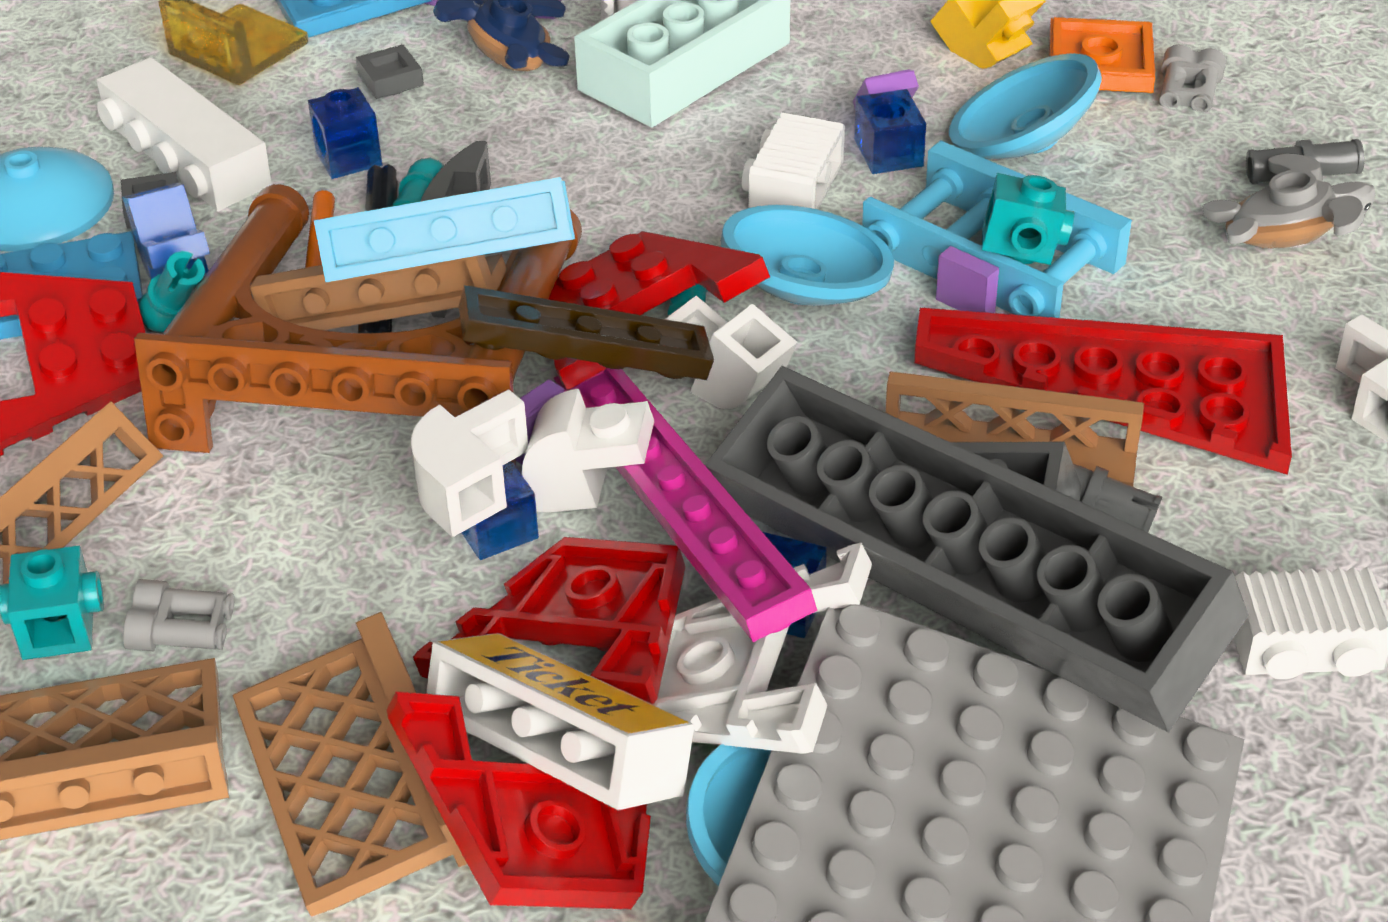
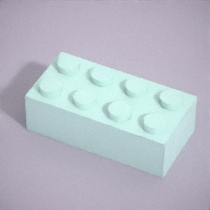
[574,0,790,128]

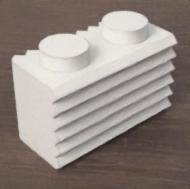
[742,113,845,210]
[1233,566,1388,679]

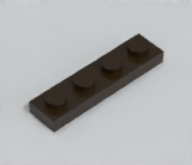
[458,285,714,380]

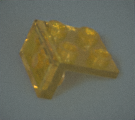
[158,0,309,85]

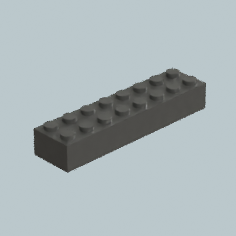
[705,366,1249,733]

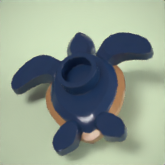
[433,0,570,71]

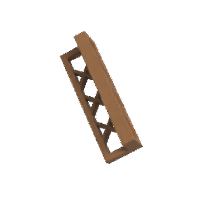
[250,254,507,330]
[885,371,1144,487]
[0,401,164,584]

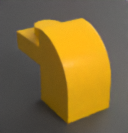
[930,0,1046,69]

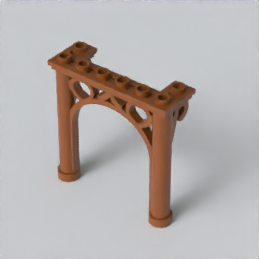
[134,184,582,478]

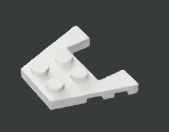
[654,543,872,754]

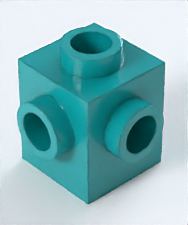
[982,173,1074,265]
[0,545,104,660]

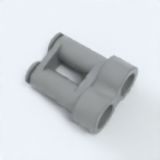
[1159,44,1226,112]
[123,579,234,651]

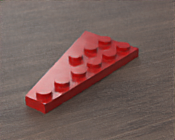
[914,307,1292,475]

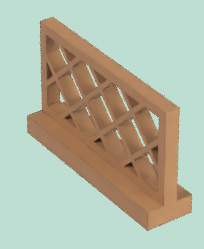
[232,612,467,917]
[0,658,229,840]

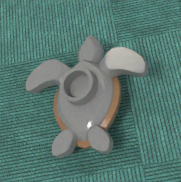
[1202,154,1375,248]

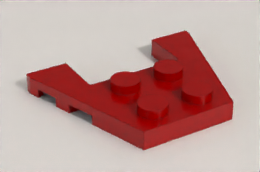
[548,231,770,391]
[0,272,146,456]
[413,537,686,705]
[386,692,651,909]

